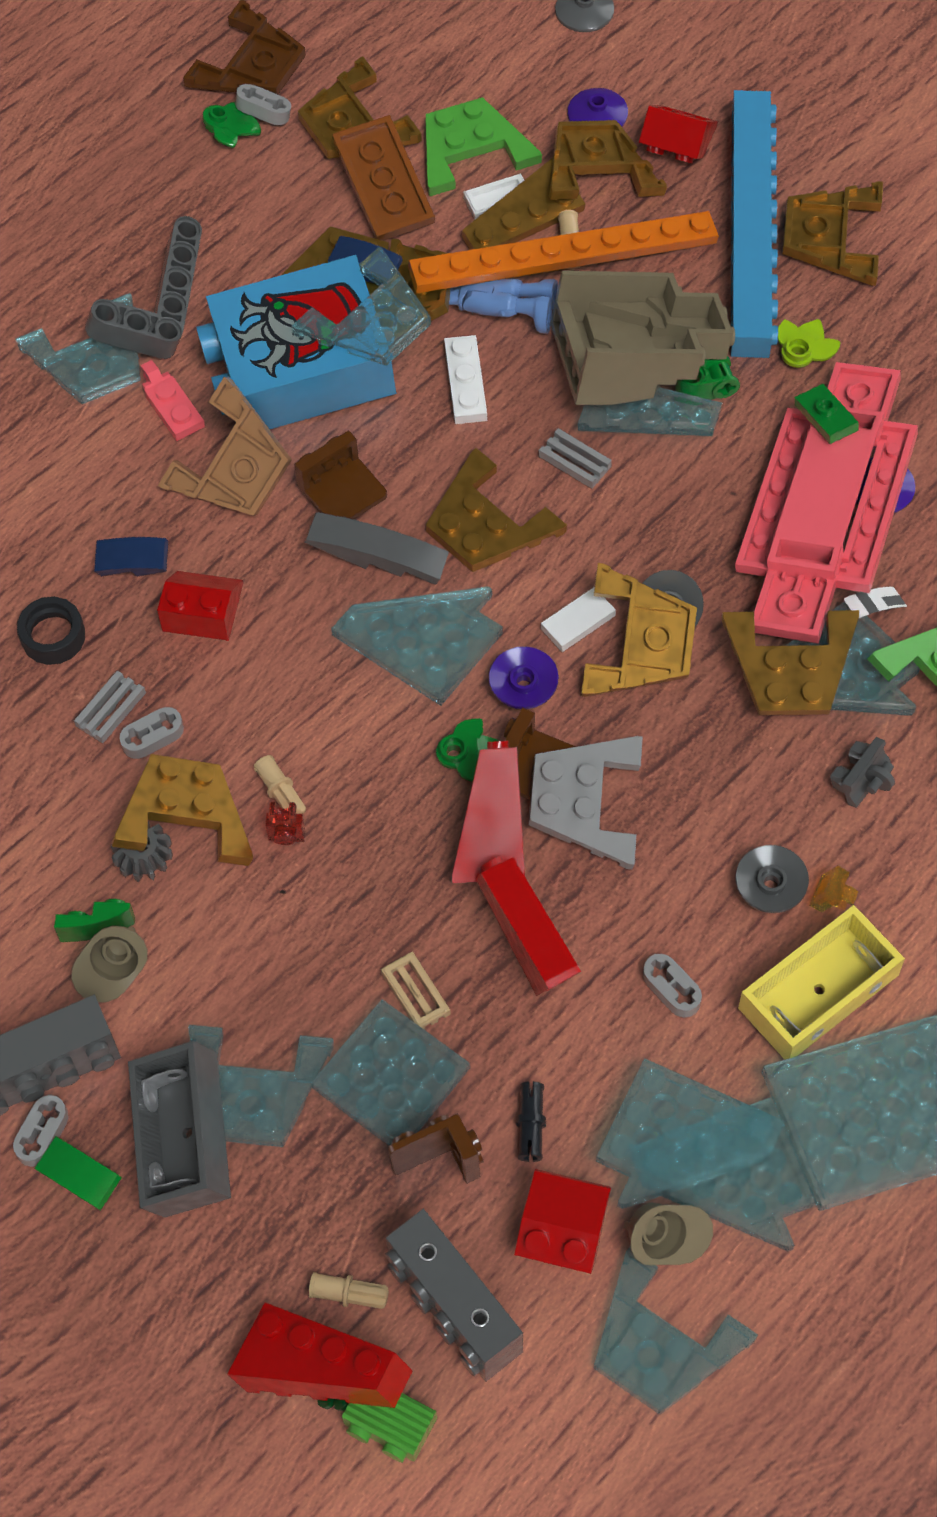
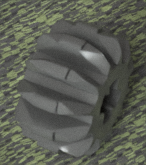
[111,821,173,882]

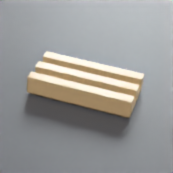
[381,951,451,1032]

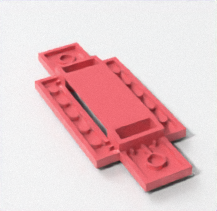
[735,362,918,644]

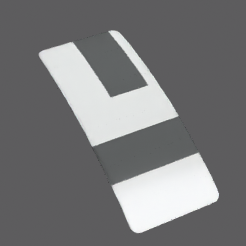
[844,587,907,618]

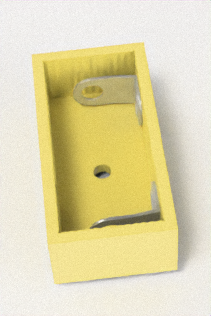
[738,905,905,1063]

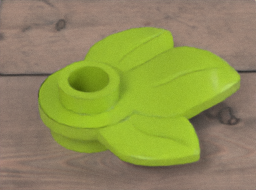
[778,319,841,368]

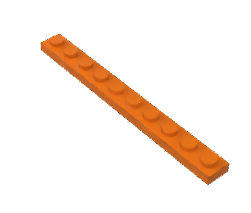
[408,211,719,294]

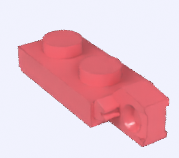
[140,360,205,441]

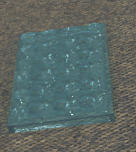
[761,1015,937,1211]

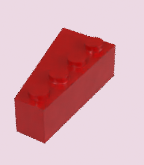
[227,1302,413,1408]

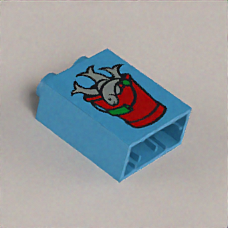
[196,255,397,429]

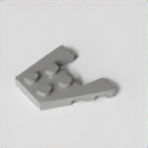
[528,736,643,870]

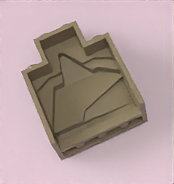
[550,271,735,405]

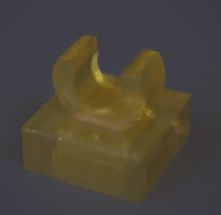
[809,865,859,913]

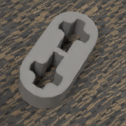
[235,84,291,125]
[119,707,184,759]
[643,954,702,1018]
[13,1095,69,1167]

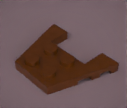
[183,0,306,95]

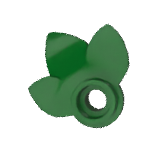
[202,102,261,148]
[436,719,499,782]

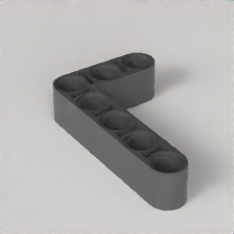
[85,216,202,359]

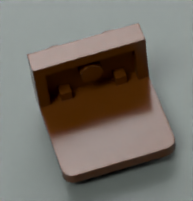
[294,430,387,519]
[504,707,576,800]
[388,1113,484,1184]

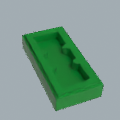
[794,384,859,444]

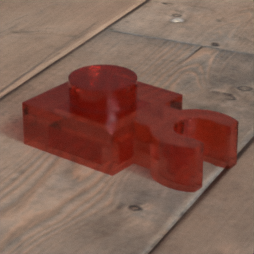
[266,802,305,845]

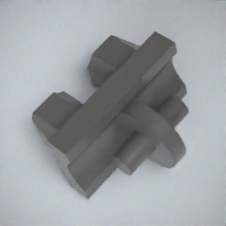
[830,737,895,808]

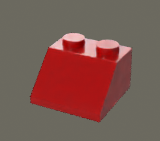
[639,105,718,163]
[157,571,243,641]
[514,1169,611,1274]

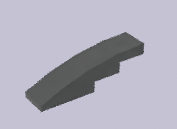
[305,512,449,585]

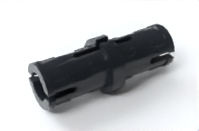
[516,1081,546,1162]

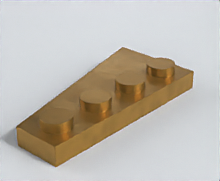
[462,158,585,250]

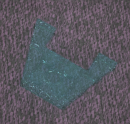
[292,247,431,366]
[16,293,141,404]
[188,1025,334,1147]
[594,1247,758,1415]

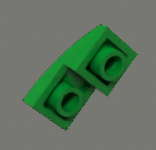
[54,899,135,942]
[34,1136,122,1211]

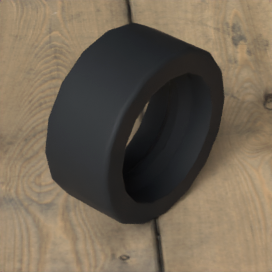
[17,596,85,665]

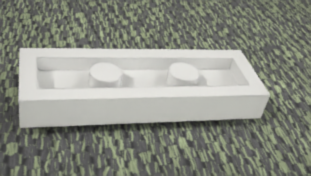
[444,335,487,424]

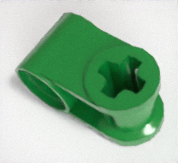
[674,356,740,405]

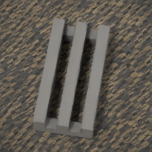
[539,428,612,489]
[74,670,146,743]

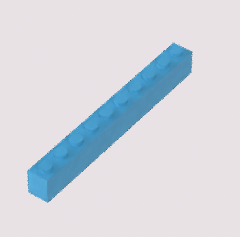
[731,90,778,358]

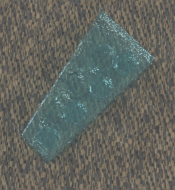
[578,387,722,436]

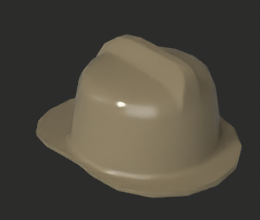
[71,926,148,1002]
[624,1202,713,1265]

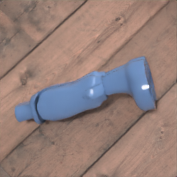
[449,278,558,334]

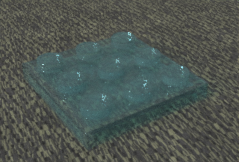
[311,999,470,1146]

